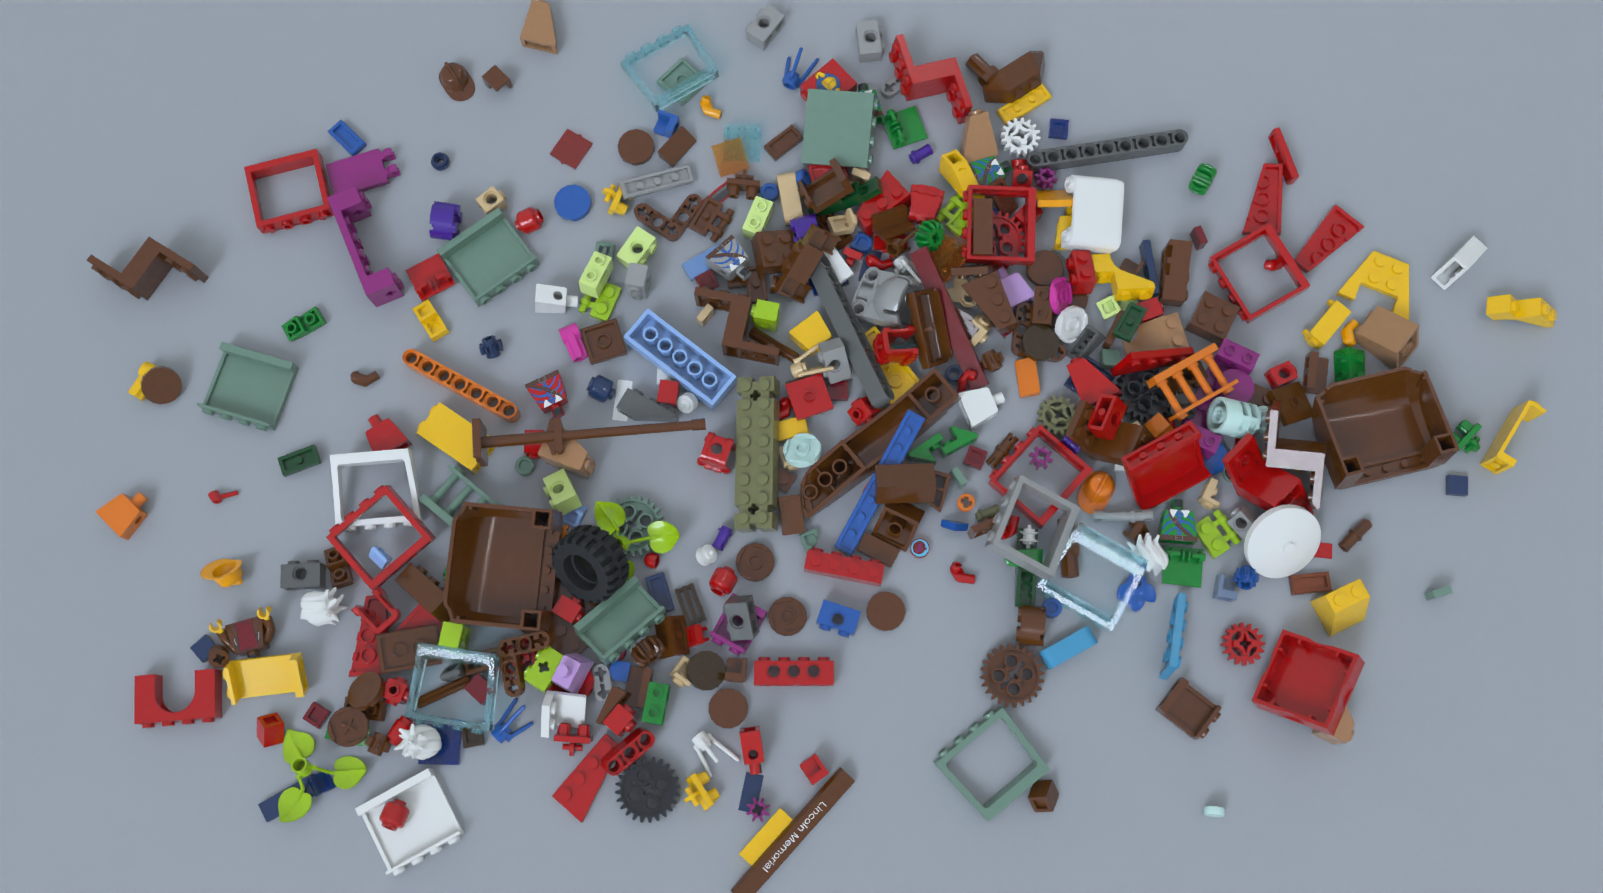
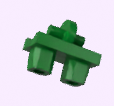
[1452,419,1482,453]

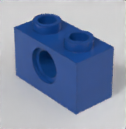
[816,600,861,638]

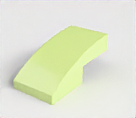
[1096,295,1138,320]

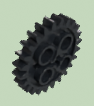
[1116,368,1176,423]
[615,756,681,823]

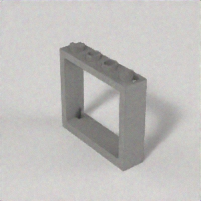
[985,475,1080,580]

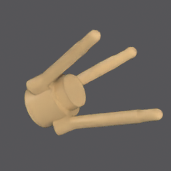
[790,342,834,379]

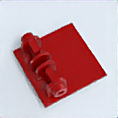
[405,253,455,302]

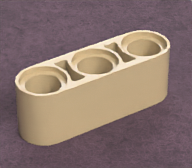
[776,172,803,225]

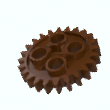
[979,643,1045,708]

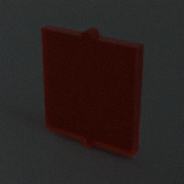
[550,129,593,170]

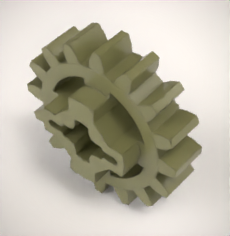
[1036,395,1076,437]

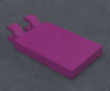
[326,148,401,194]

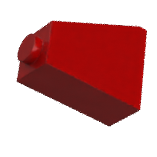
[1066,357,1122,407]

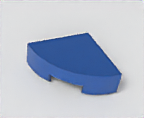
[941,519,969,531]

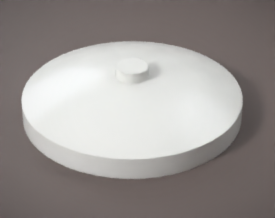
[1244,504,1321,578]

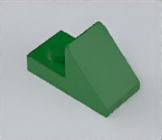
[940,426,979,458]
[907,432,944,465]

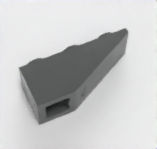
[616,388,679,422]

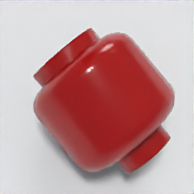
[515,207,544,234]
[709,566,738,597]
[379,799,410,831]

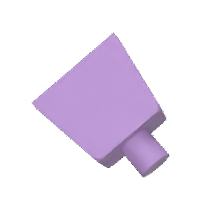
[997,268,1034,310]
[552,653,594,694]

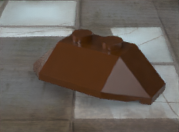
[982,51,1045,103]

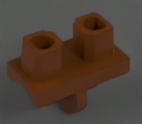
[726,169,761,200]

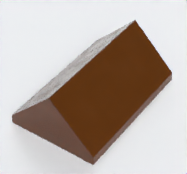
[875,463,936,504]

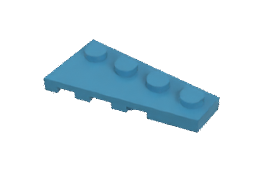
[1159,592,1188,680]

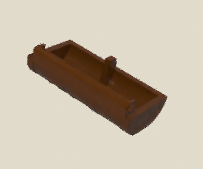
[906,287,953,369]

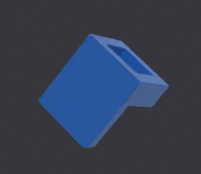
[653,109,680,138]

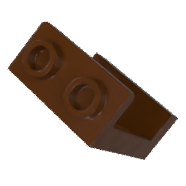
[798,158,854,214]
[1155,677,1222,740]

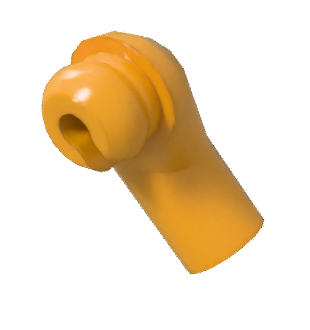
[700,95,722,119]
[1341,319,1359,347]

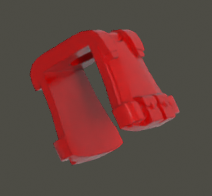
[908,184,945,225]
[873,325,919,366]
[697,432,736,475]
[351,586,401,634]

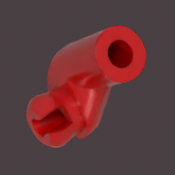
[865,254,893,271]
[1264,257,1283,271]
[779,397,791,421]

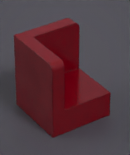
[464,673,495,706]

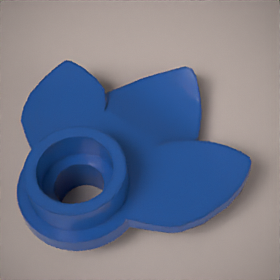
[1117,572,1156,612]

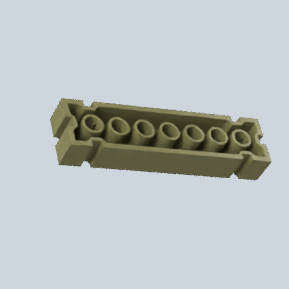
[734,376,780,533]

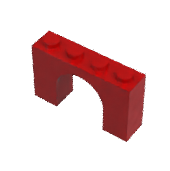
[134,669,222,728]

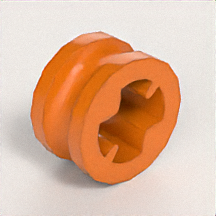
[957,494,975,512]

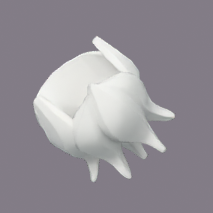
[1125,533,1169,576]
[300,587,348,626]
[394,724,442,760]

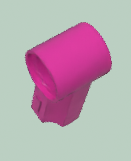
[558,322,588,363]

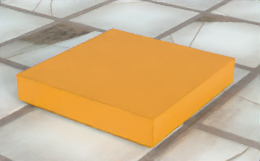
[1036,190,1073,207]

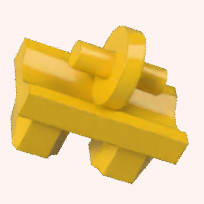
[602,179,632,215]
[684,771,720,811]

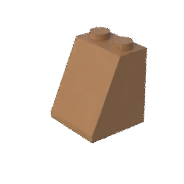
[1355,305,1419,369]
[537,428,596,479]

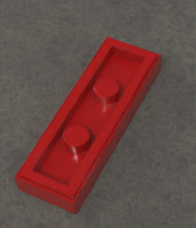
[1268,127,1299,185]

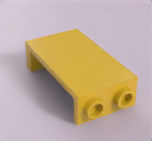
[1480,400,1547,475]
[416,402,496,475]
[223,652,309,705]

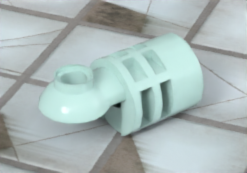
[1206,397,1269,439]

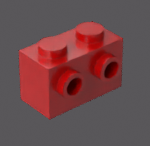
[1066,250,1097,294]
[602,704,638,737]

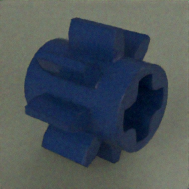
[479,335,503,359]

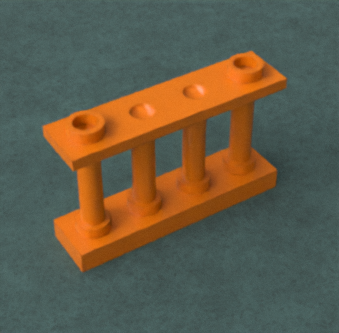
[1146,343,1239,422]

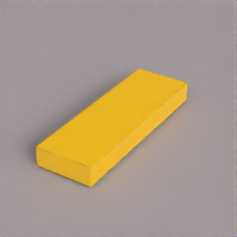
[996,84,1052,125]
[739,808,793,866]

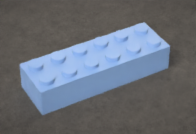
[624,309,737,411]

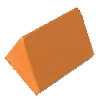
[1014,358,1040,398]

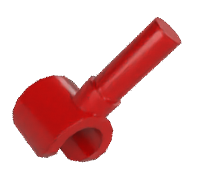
[208,490,239,504]

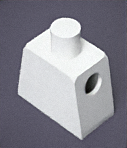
[535,284,578,314]
[958,387,1005,431]

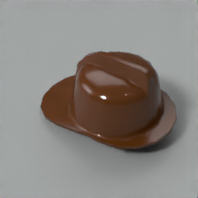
[439,62,475,101]

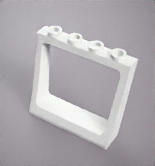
[330,448,424,532]

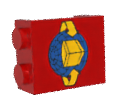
[800,58,857,102]

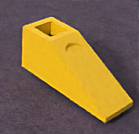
[939,149,985,206]

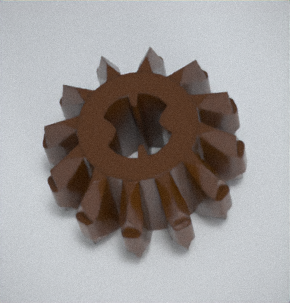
[631,635,666,668]

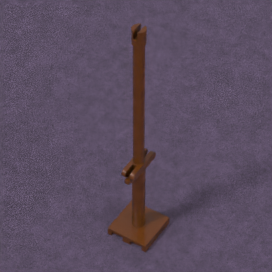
[472,418,706,467]

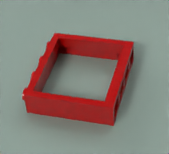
[244,148,334,234]
[961,185,1036,266]
[1208,223,1310,324]
[988,424,1093,529]
[326,485,436,590]

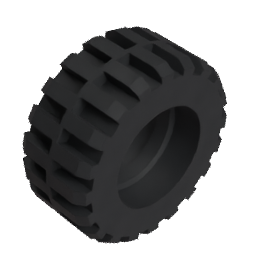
[552,525,629,603]

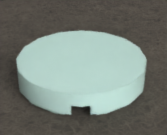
[783,433,822,468]

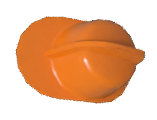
[1077,471,1115,514]

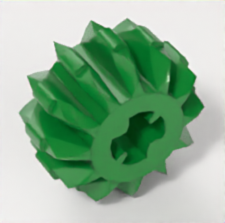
[1189,163,1217,195]
[914,219,946,252]

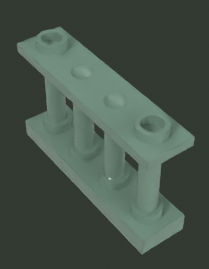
[418,464,505,526]

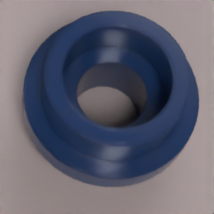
[431,152,450,171]
[944,365,963,384]

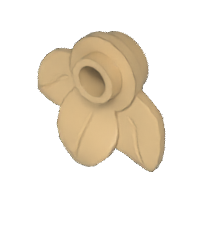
[947,275,978,308]

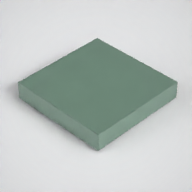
[657,57,708,107]

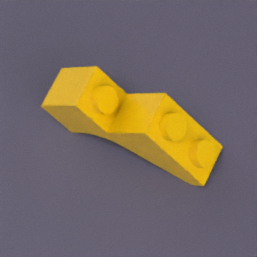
[1091,253,1155,301]
[1486,294,1557,328]

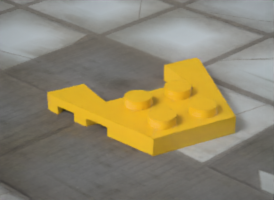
[1336,251,1409,320]

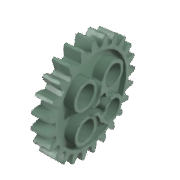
[610,494,664,557]

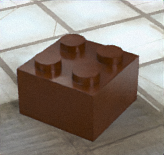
[751,229,794,275]
[1185,291,1240,345]

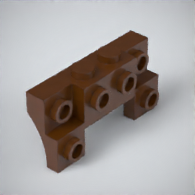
[774,223,842,304]

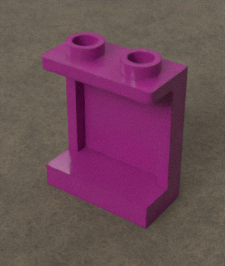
[709,593,767,656]

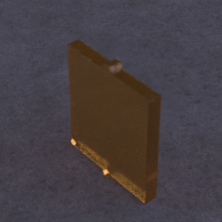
[711,137,750,177]

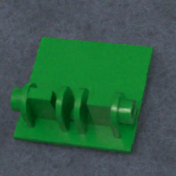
[883,106,928,150]
[1162,545,1206,588]

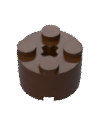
[1016,605,1047,646]

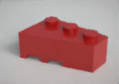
[856,170,911,237]

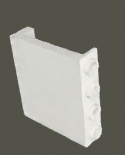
[355,768,464,876]

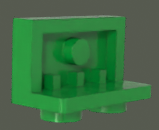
[1333,347,1366,382]

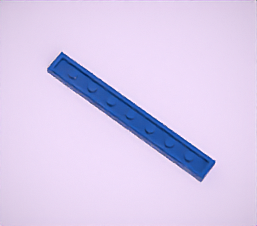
[834,409,926,555]

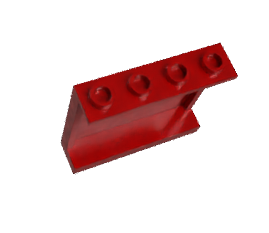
[1121,420,1212,510]

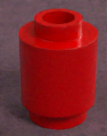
[387,715,415,746]

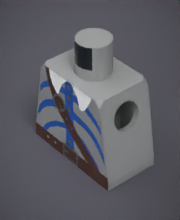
[705,235,751,281]

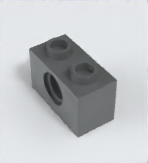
[280,560,326,591]
[723,595,760,641]

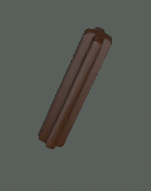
[749,327,799,363]
[414,675,471,708]

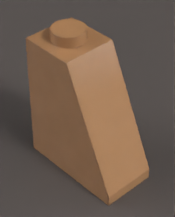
[520,0,558,54]
[960,108,998,163]

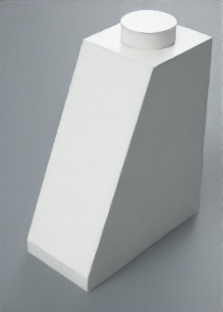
[1430,236,1488,290]

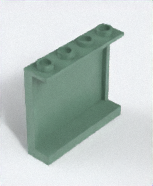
[801,89,879,170]
[437,208,540,307]
[197,342,299,432]

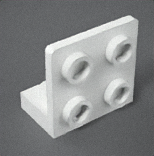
[541,690,587,738]

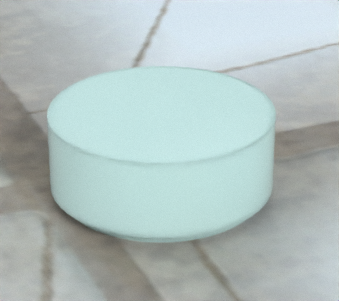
[1204,806,1225,817]

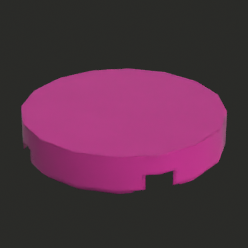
[1049,277,1073,315]

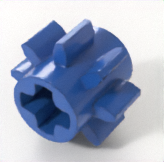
[1233,565,1259,590]

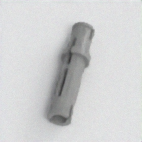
[1094,508,1153,523]

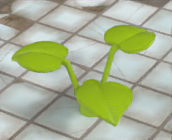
[594,501,680,581]
[278,729,367,823]

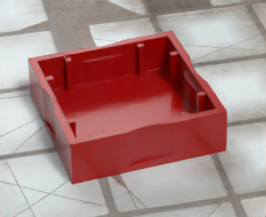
[1251,629,1365,736]

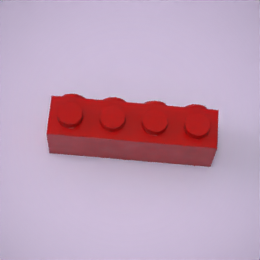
[804,547,885,587]

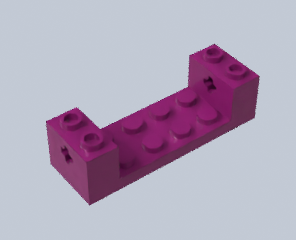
[327,186,405,307]
[1181,338,1260,460]

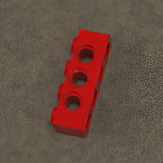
[754,657,834,686]

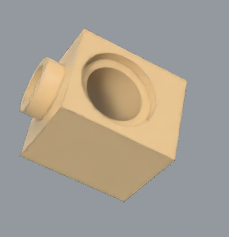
[475,186,507,215]

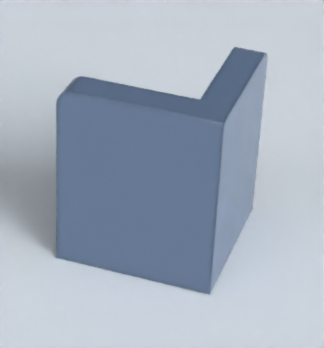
[1212,573,1238,602]

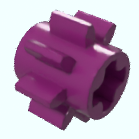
[1034,167,1058,191]
[1028,446,1053,470]
[746,797,770,822]

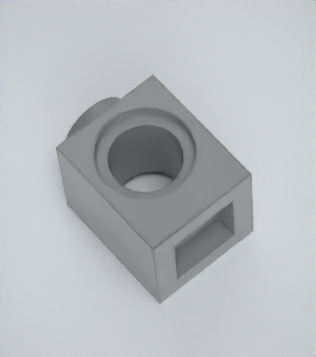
[1227,505,1258,540]

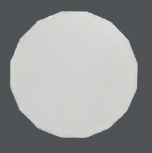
[1055,305,1088,343]

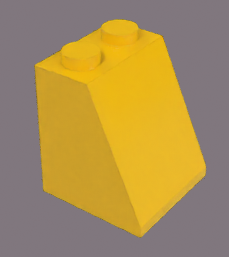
[1310,579,1370,637]

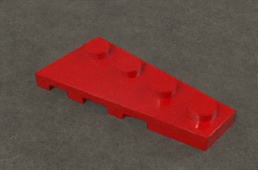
[1242,163,1283,236]
[1294,204,1364,273]
[1110,347,1195,377]
[348,595,390,677]
[552,734,617,823]

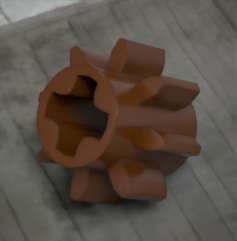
[980,349,1005,373]
[365,732,392,756]

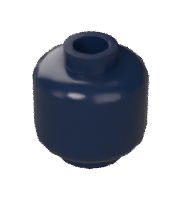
[586,375,616,403]

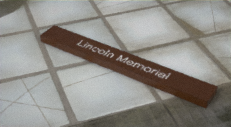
[730,767,855,893]

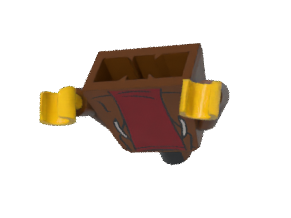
[209,606,276,658]

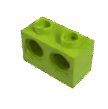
[438,619,471,652]

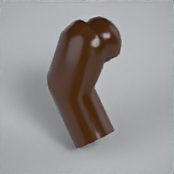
[350,371,380,387]

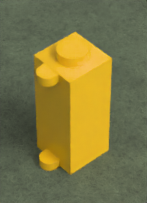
[1302,299,1352,350]

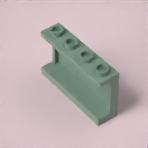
[573,576,666,666]

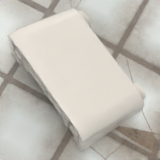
[1061,175,1124,254]

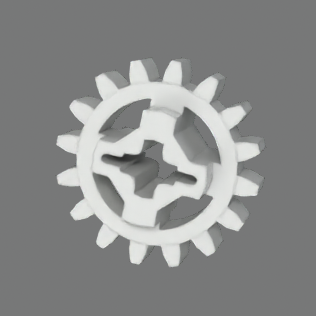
[1000,117,1041,158]

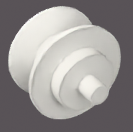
[677,392,698,413]
[1019,525,1039,548]
[696,544,717,566]

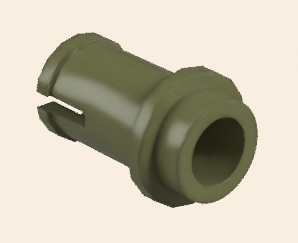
[975,504,1000,523]

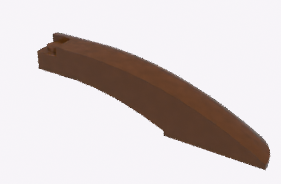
[800,368,961,519]

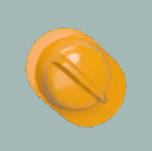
[200,559,243,588]

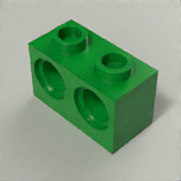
[642,681,671,726]

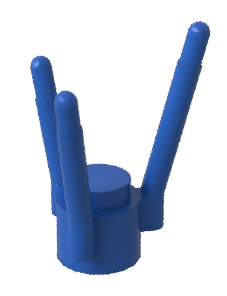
[782,47,819,90]
[491,698,534,743]

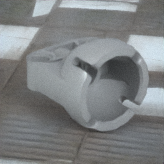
[851,267,921,329]

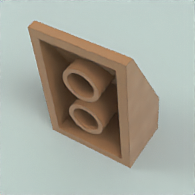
[1121,312,1189,356]

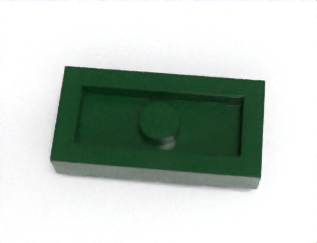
[1112,301,1147,343]
[277,444,322,477]

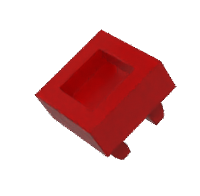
[843,246,864,267]
[686,624,710,648]

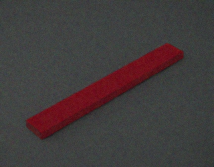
[909,246,990,390]

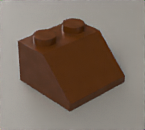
[871,503,925,552]

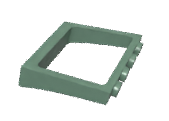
[933,706,1050,822]

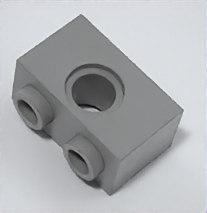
[746,4,785,51]
[855,19,885,63]
[625,262,652,300]
[817,337,852,384]

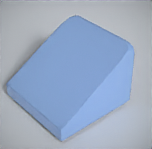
[562,505,588,527]
[369,546,392,569]

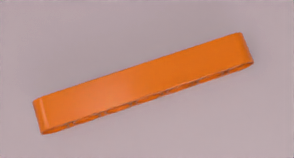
[402,349,520,423]

